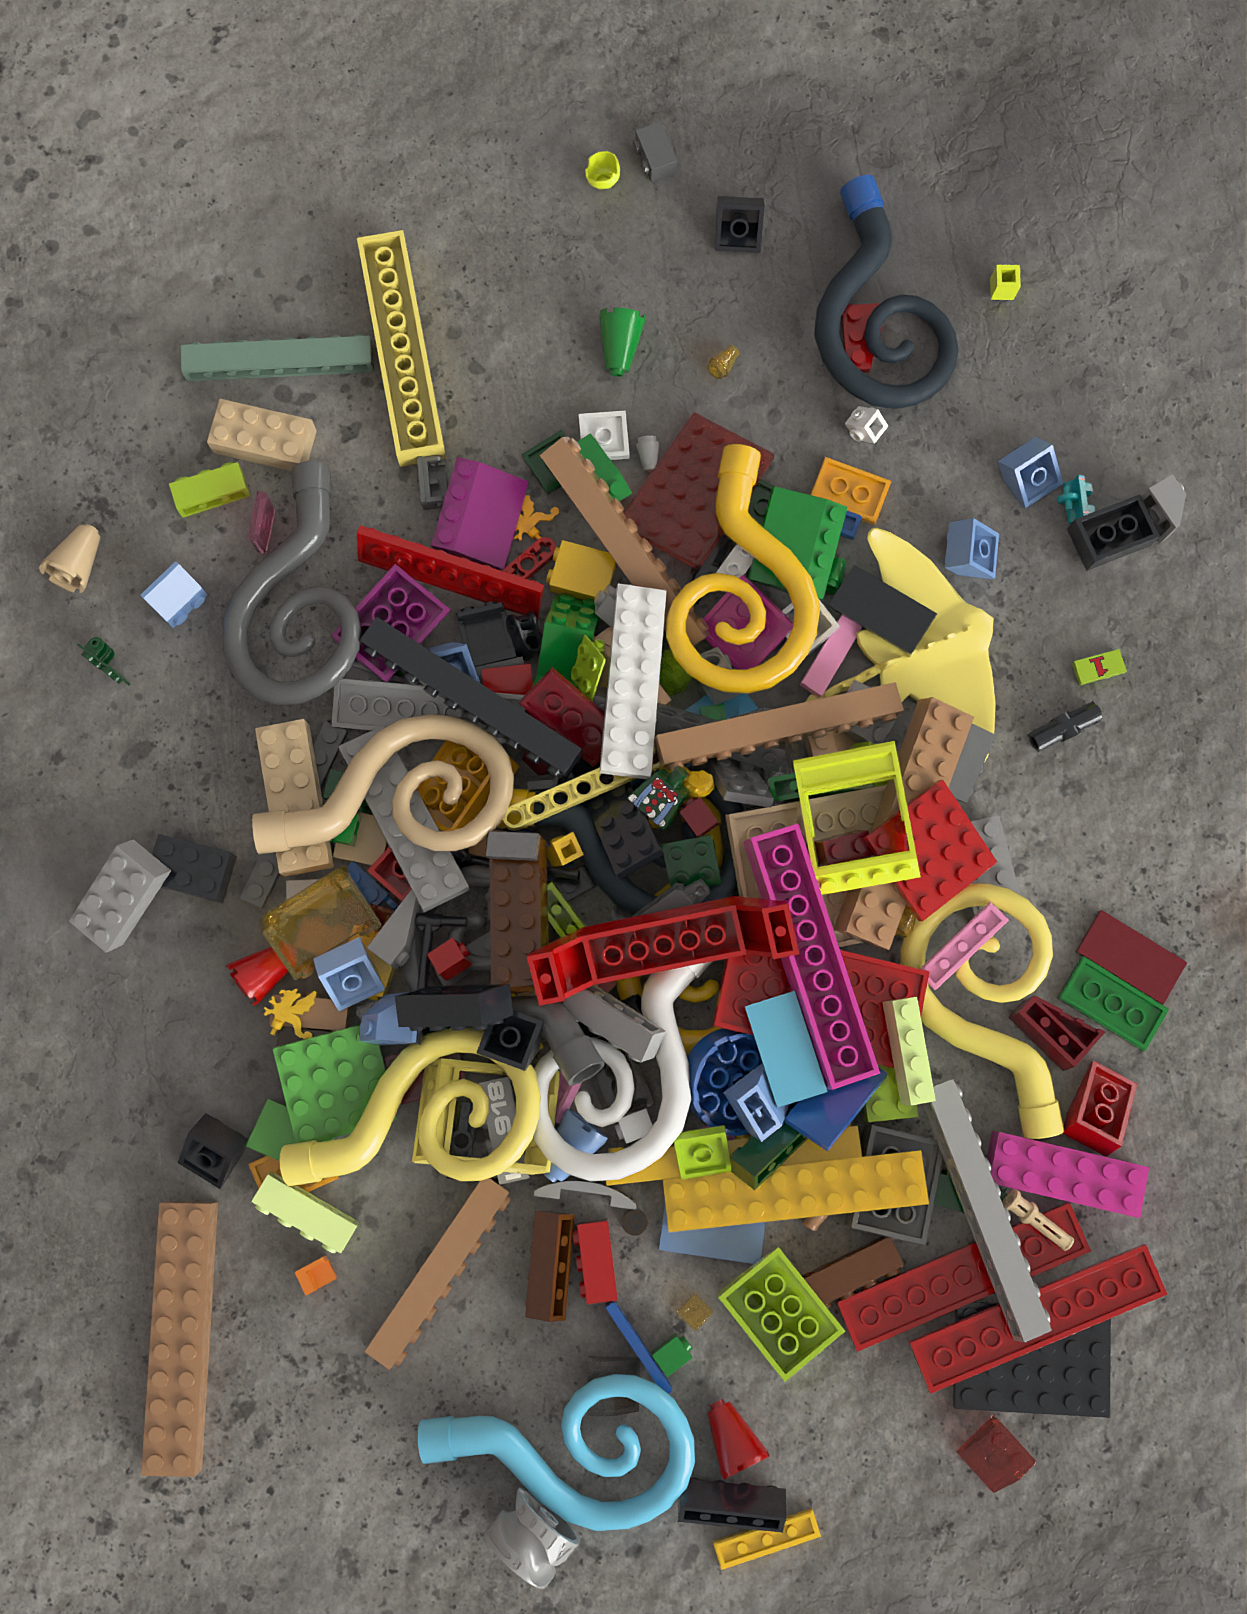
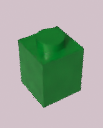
[651,1333,693,1377]

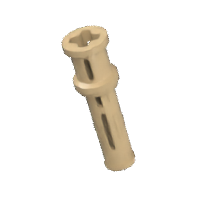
[1002,1189,1074,1251]

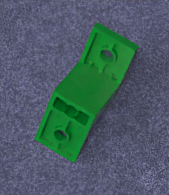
[533,594,600,691]

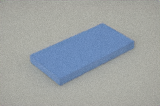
[659,1204,765,1264]

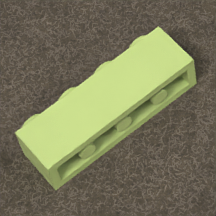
[883,997,936,1105]
[251,1171,359,1254]

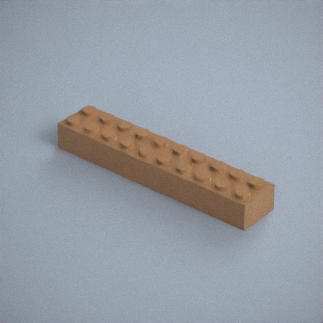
[834,697,974,950]
[141,1201,218,1477]

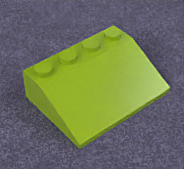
[717,1247,845,1382]

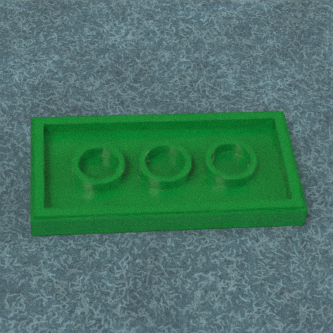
[1057,956,1169,1052]

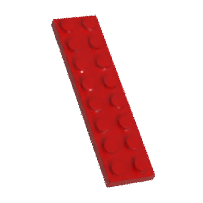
[357,525,544,620]

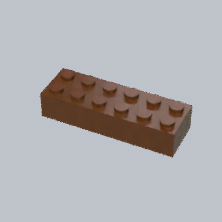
[490,837,549,994]

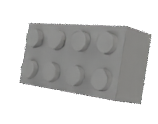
[966,815,1020,921]
[69,839,171,953]

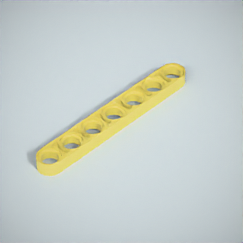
[503,746,660,831]

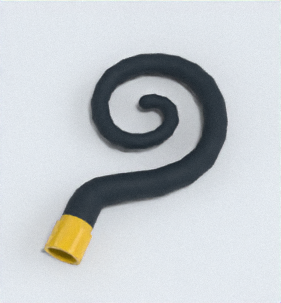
[497,771,744,915]

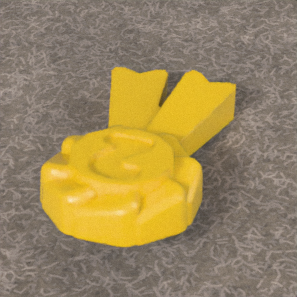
[659,765,714,797]

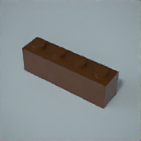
[525,1211,575,1322]
[802,1235,904,1308]

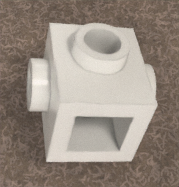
[845,406,888,444]

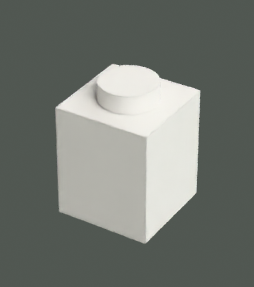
[615,1108,652,1144]

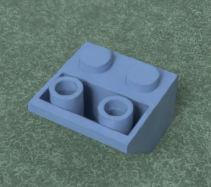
[724,1063,790,1142]

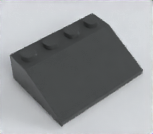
[844,1124,943,1245]

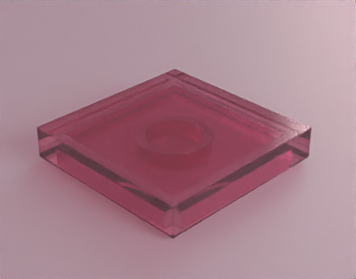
[248,491,275,554]

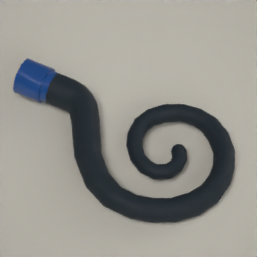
[814,175,959,409]

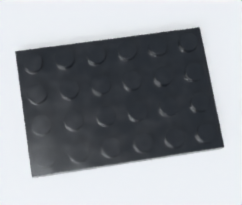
[953,1302,1111,1418]

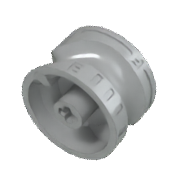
[484,1487,580,1589]

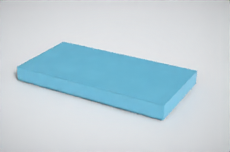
[745,991,827,1108]

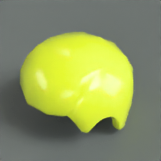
[585,151,620,189]

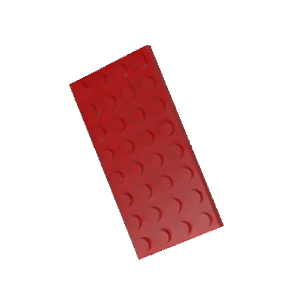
[712,950,930,1068]

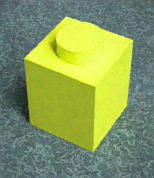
[990,265,1021,300]

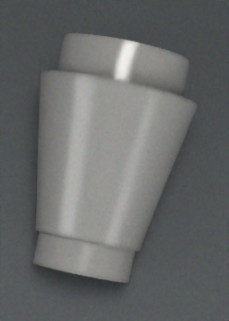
[636,436,659,472]

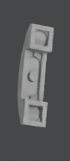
[534,1180,636,1210]

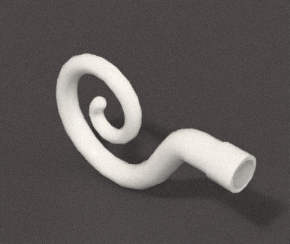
[533,961,713,1181]

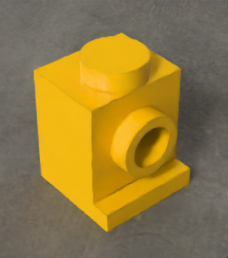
[547,832,584,867]

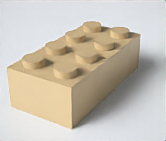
[207,399,317,471]

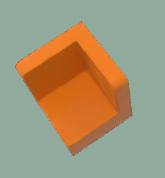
[294,1255,337,1296]

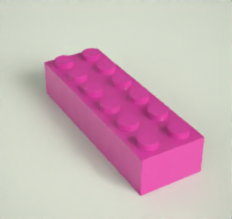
[987,1131,1149,1218]

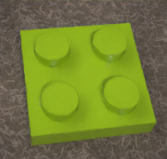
[674,1126,731,1180]

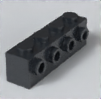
[678,1477,786,1533]

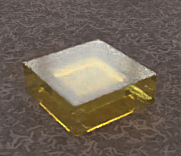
[677,1293,713,1331]

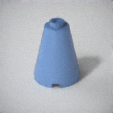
[543,1109,608,1183]

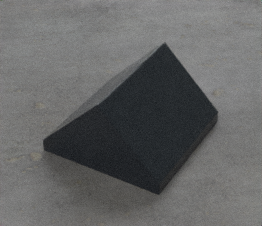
[476,1010,544,1071]

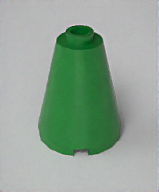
[599,307,646,377]

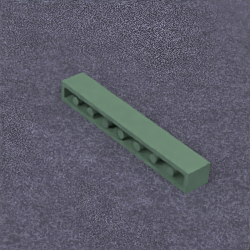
[181,334,374,381]

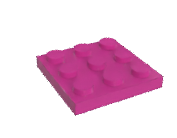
[704,575,793,670]

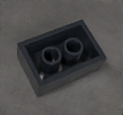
[1067,494,1160,571]
[152,834,237,903]

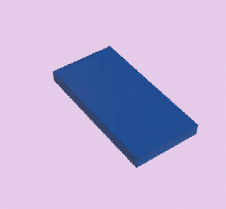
[785,1068,887,1152]

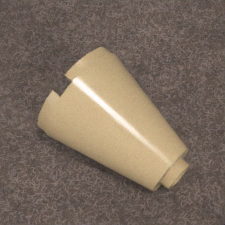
[39,524,100,593]

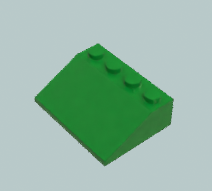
[748,486,848,600]

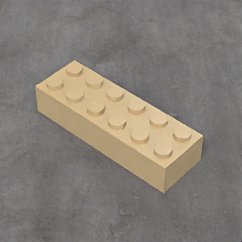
[255,719,334,877]

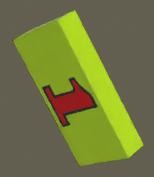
[1072,649,1127,686]

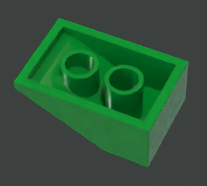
[577,433,632,501]

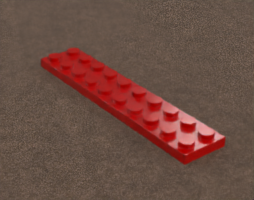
[836,1202,1091,1352]
[908,1244,1168,1394]

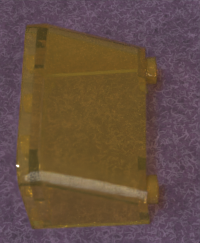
[260,866,382,980]

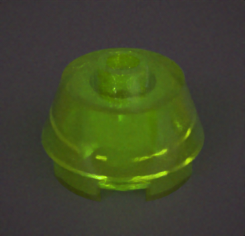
[659,648,693,696]

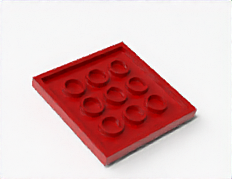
[863,779,998,921]

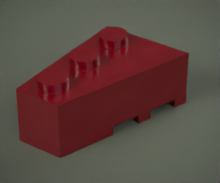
[1008,995,1105,1071]

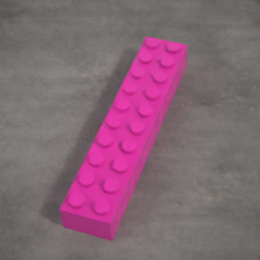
[743,824,880,1090]

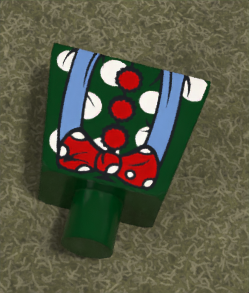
[628,766,690,830]

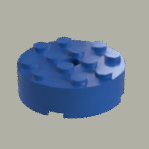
[687,1028,763,1136]

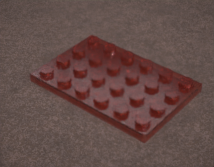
[624,412,774,570]

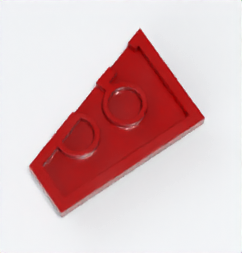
[841,303,882,373]

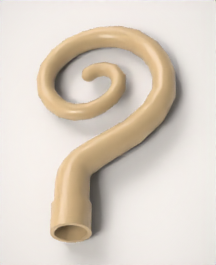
[252,714,514,854]

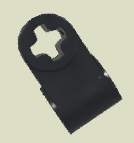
[506,611,542,660]

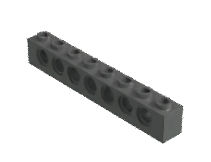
[593,685,786,772]

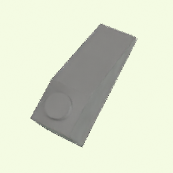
[367,889,421,970]

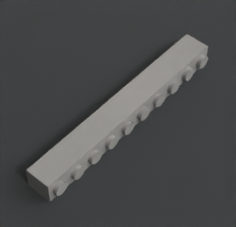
[922,1079,1052,1342]

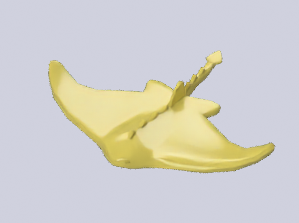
[806,528,996,762]

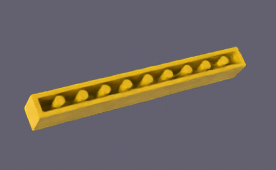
[606,1123,862,1186]

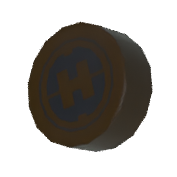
[622,1209,647,1236]

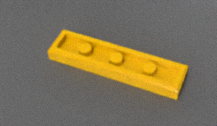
[713,1508,821,1570]

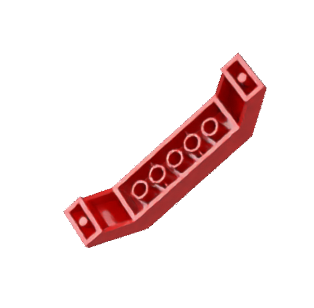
[527,896,799,1006]

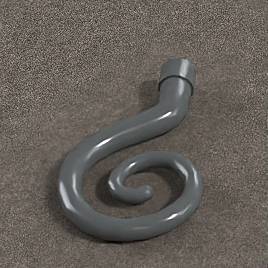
[223,461,361,706]
[401,864,605,1085]

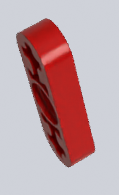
[502,537,556,580]

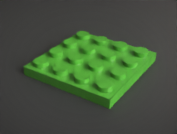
[272,1024,397,1143]

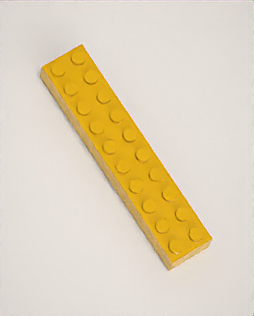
[663,1150,929,1232]

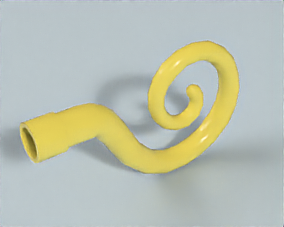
[900,883,1064,1139]
[280,1027,541,1186]

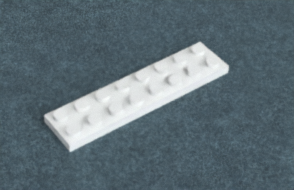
[599,583,666,779]

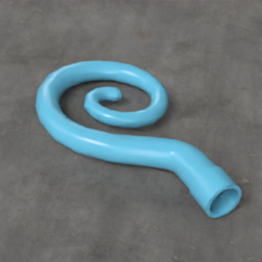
[418,1374,695,1531]

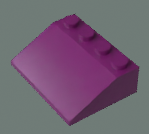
[431,457,529,570]
[330,564,451,682]

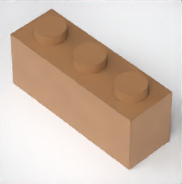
[269,992,351,1031]

